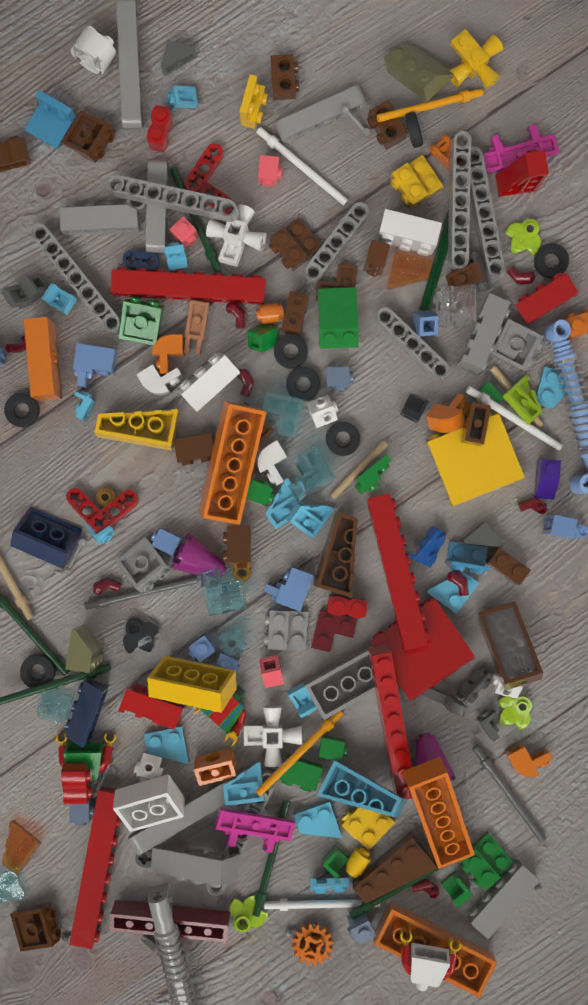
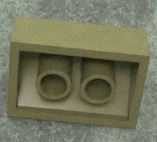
[384,44,454,103]
[65,625,104,673]

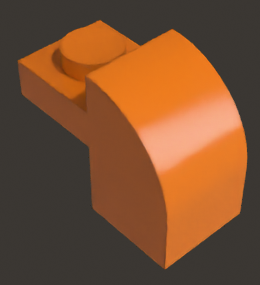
[152,334,185,376]
[426,394,468,433]
[505,744,553,777]

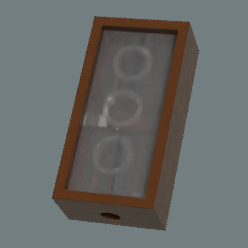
[478,601,543,691]

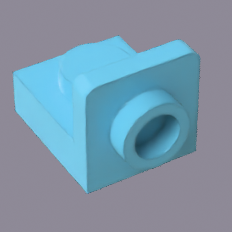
[167,86,198,111]
[74,391,96,422]

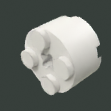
[71,26,116,74]

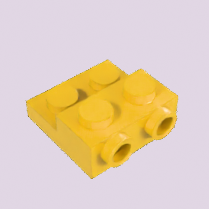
[239,74,268,129]
[390,155,443,209]
[341,807,395,851]

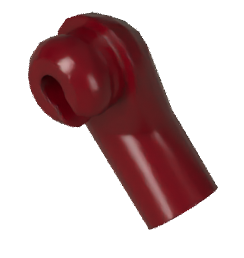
[506,266,535,285]
[226,302,245,329]
[5,336,26,353]
[237,369,254,397]
[518,497,548,514]
[447,571,469,596]
[93,578,122,595]
[411,879,439,899]

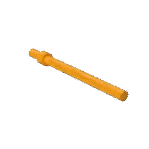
[377,88,483,122]
[255,711,343,797]

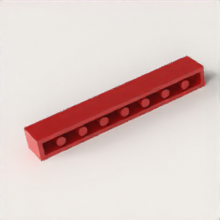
[110,267,266,305]
[367,493,430,651]
[368,644,412,800]
[69,786,122,949]

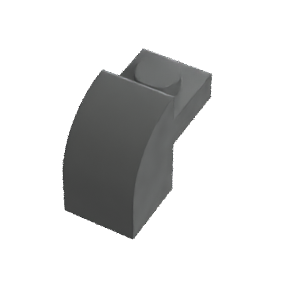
[1,273,48,309]

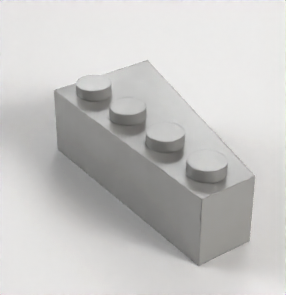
[456,293,511,375]
[150,845,240,888]

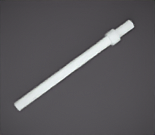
[256,127,348,206]
[466,386,563,451]
[264,899,380,911]

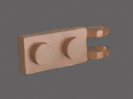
[184,300,210,356]

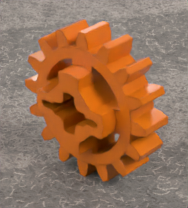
[292,921,334,967]

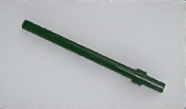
[170,167,222,273]
[0,593,70,676]
[0,663,111,705]
[252,800,290,917]
[349,864,444,919]

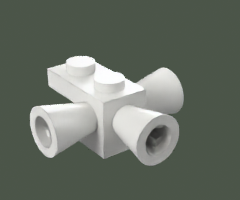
[206,204,267,267]
[244,705,302,767]

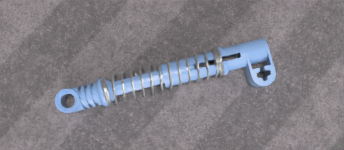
[544,320,588,494]

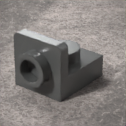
[477,709,500,742]

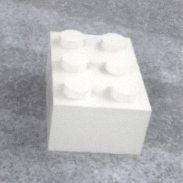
[377,209,442,256]
[178,353,240,412]
[113,774,185,832]

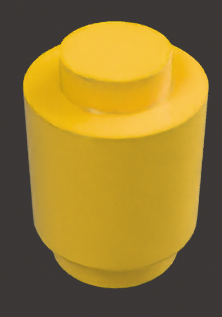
[344,847,372,878]

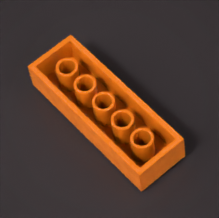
[198,400,266,525]
[403,757,475,869]
[373,902,497,998]

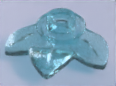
[36,687,73,723]
[0,870,25,905]

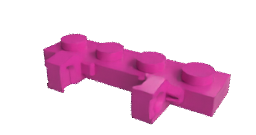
[483,124,560,174]
[215,808,295,853]

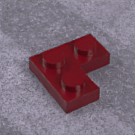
[311,610,357,652]

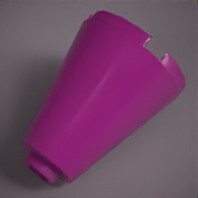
[171,533,227,579]
[416,732,456,781]

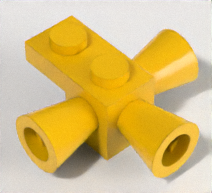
[449,29,503,90]

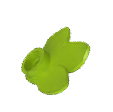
[505,219,541,255]
[497,696,532,730]
[230,895,268,932]

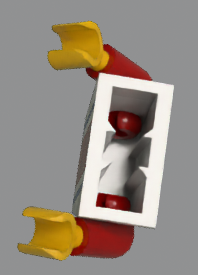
[400,930,461,991]

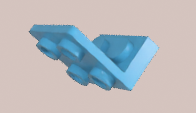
[25,90,76,149]
[446,541,490,574]

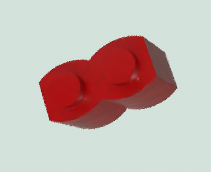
[147,105,173,153]
[327,595,368,618]
[61,763,93,805]

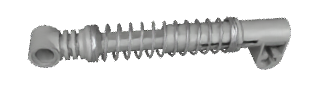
[147,883,198,1005]

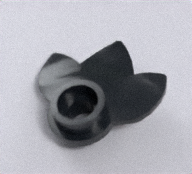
[123,618,159,654]

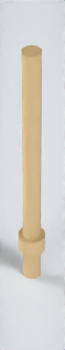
[0,555,34,621]

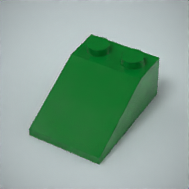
[317,287,359,349]

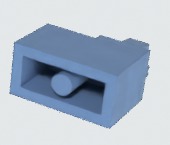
[73,343,118,388]
[542,515,588,539]
[263,567,314,611]

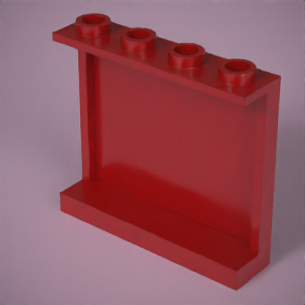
[370,598,475,702]

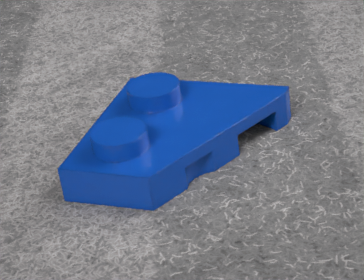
[409,526,447,568]

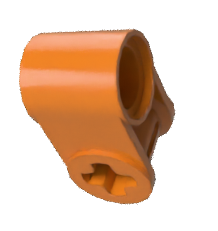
[429,134,464,171]

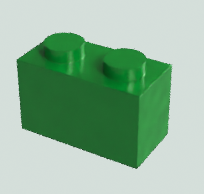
[279,753,323,792]

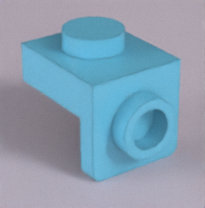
[164,243,188,271]
[42,283,77,315]
[85,521,115,545]
[287,682,317,718]

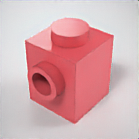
[258,155,282,187]
[169,216,198,248]
[259,655,284,688]

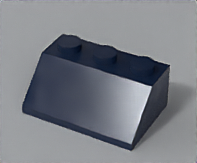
[10,506,83,569]
[65,679,109,748]

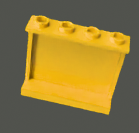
[425,412,525,507]

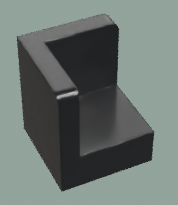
[400,395,429,423]

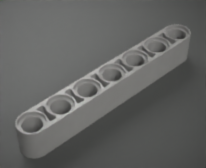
[116,0,143,129]
[448,131,471,270]
[463,147,505,280]
[107,175,239,222]
[31,224,121,334]
[128,768,246,855]
[207,769,276,896]

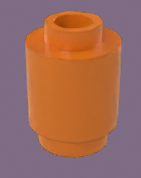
[256,302,284,324]

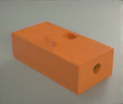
[24,317,62,401]

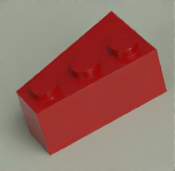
[495,149,549,197]
[516,272,579,325]
[118,683,185,730]

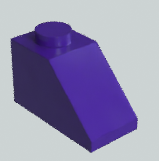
[534,459,561,500]

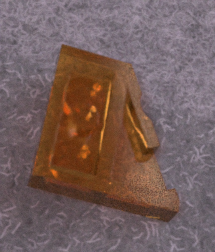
[387,252,432,290]
[2,820,42,876]

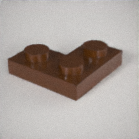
[446,262,485,312]
[315,264,357,301]

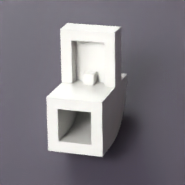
[136,365,183,396]
[258,441,287,486]

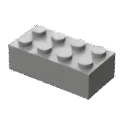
[304,646,375,720]

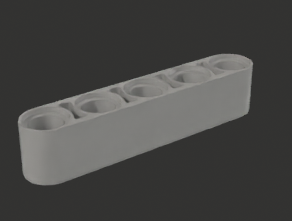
[275,85,367,143]
[146,159,169,253]
[305,202,369,284]
[375,307,449,380]

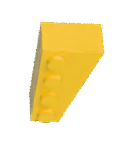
[94,409,180,451]

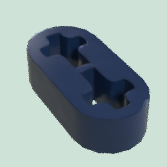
[123,250,160,272]

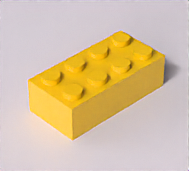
[147,655,236,713]

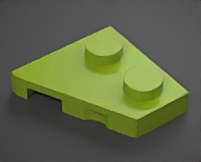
[502,374,543,425]

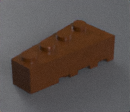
[313,511,357,598]
[352,832,438,904]

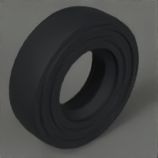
[405,111,423,148]
[534,243,569,279]
[274,334,308,369]
[286,367,320,401]
[4,393,40,428]
[326,422,360,456]
[20,654,56,688]

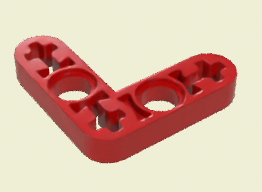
[185,143,234,214]
[66,488,139,533]

